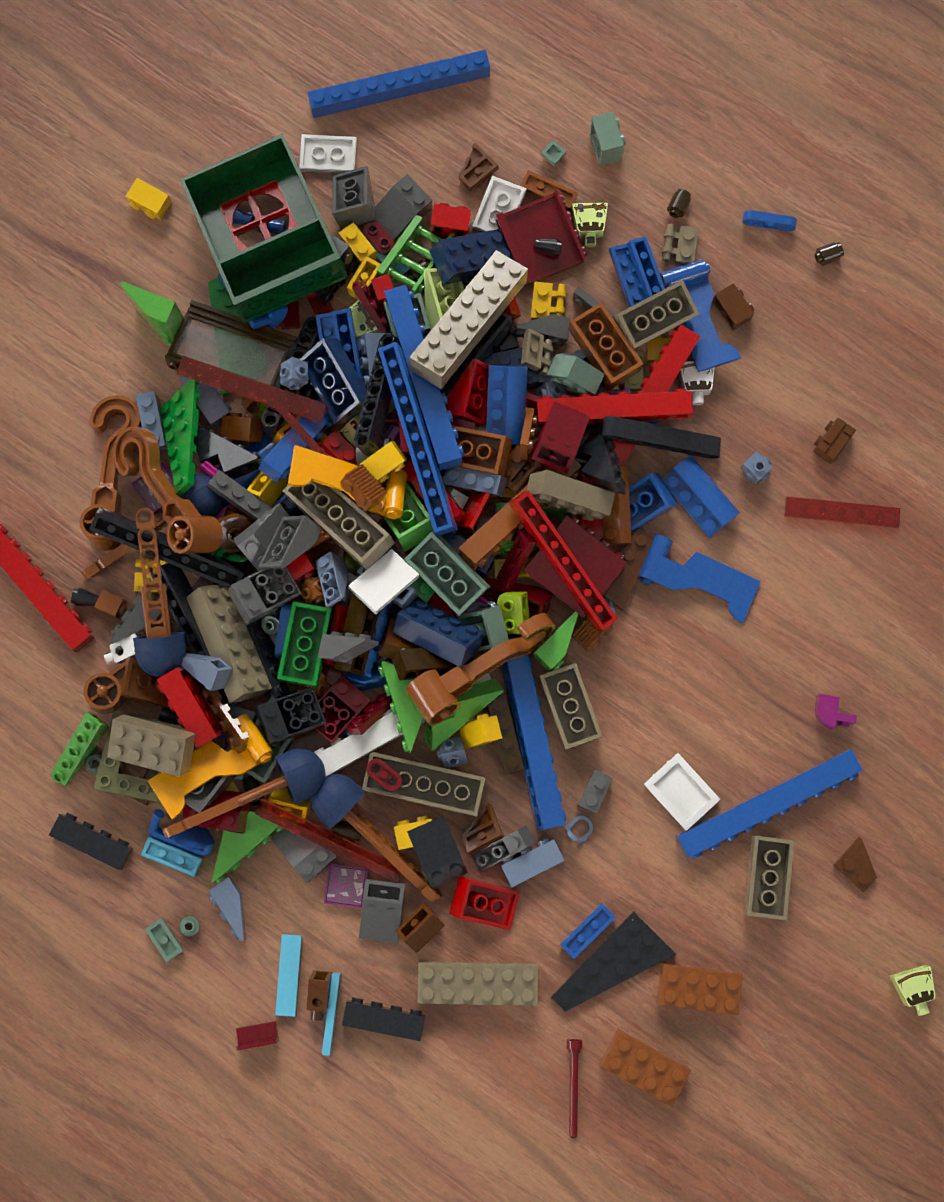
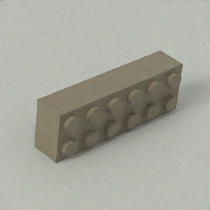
[283,481,394,570]
[186,585,272,703]
[362,752,485,817]
[417,961,538,1006]

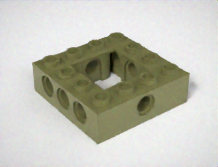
[94,712,186,804]

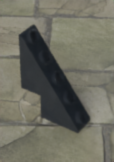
[194,423,262,480]
[577,423,626,495]
[246,618,291,698]

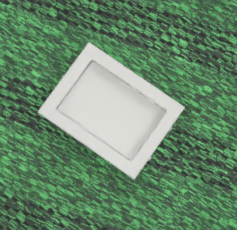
[644,753,720,831]

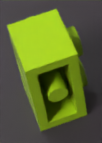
[497,592,529,634]

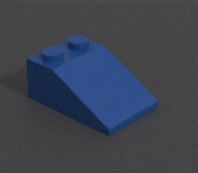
[629,473,677,532]

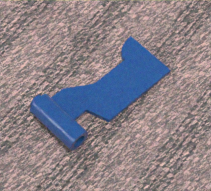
[660,260,741,372]
[638,535,761,623]

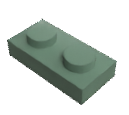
[145,918,184,962]

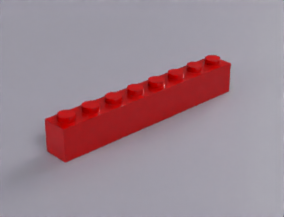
[612,325,700,466]
[537,389,693,427]
[508,490,618,631]
[0,523,94,653]

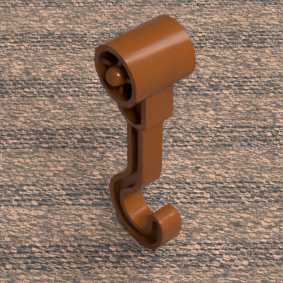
[79,395,142,551]
[113,427,223,554]
[406,613,556,726]
[84,641,191,714]

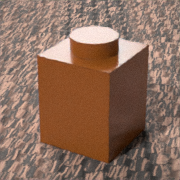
[94,590,127,619]

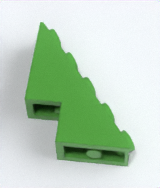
[378,661,423,753]
[424,678,504,751]
[50,712,109,786]
[212,811,287,885]

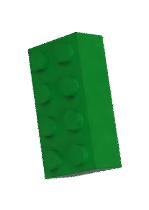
[277,602,334,688]

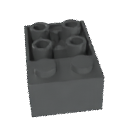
[227,567,301,625]
[110,592,161,644]
[359,879,406,943]

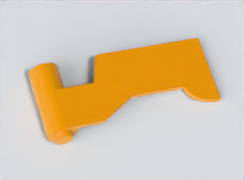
[288,445,407,519]
[148,714,273,820]

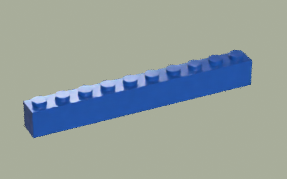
[307,50,490,118]
[384,285,464,470]
[378,342,458,536]
[501,635,566,831]
[676,749,863,859]

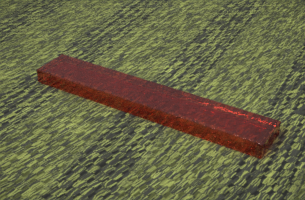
[784,497,901,528]

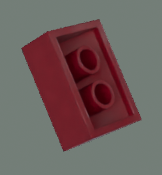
[182,790,250,833]

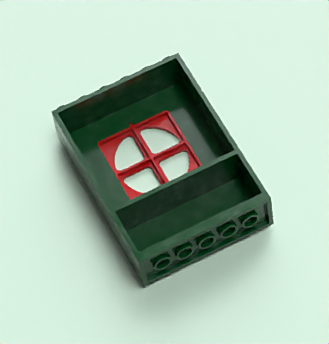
[180,134,348,323]

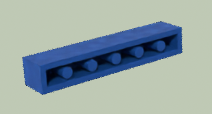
[259,397,334,483]

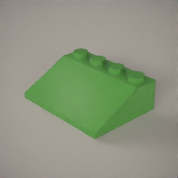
[120,281,184,346]

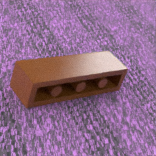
[601,466,632,544]

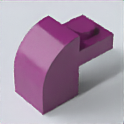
[815,694,857,729]

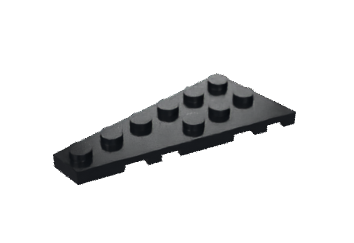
[551,911,676,1012]

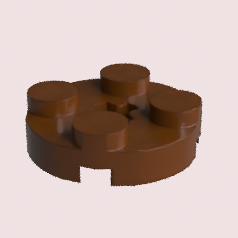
[218,514,251,553]

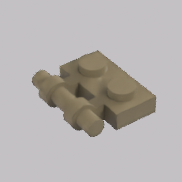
[662,224,699,265]
[521,329,553,376]

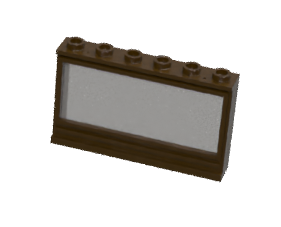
[165,300,297,402]

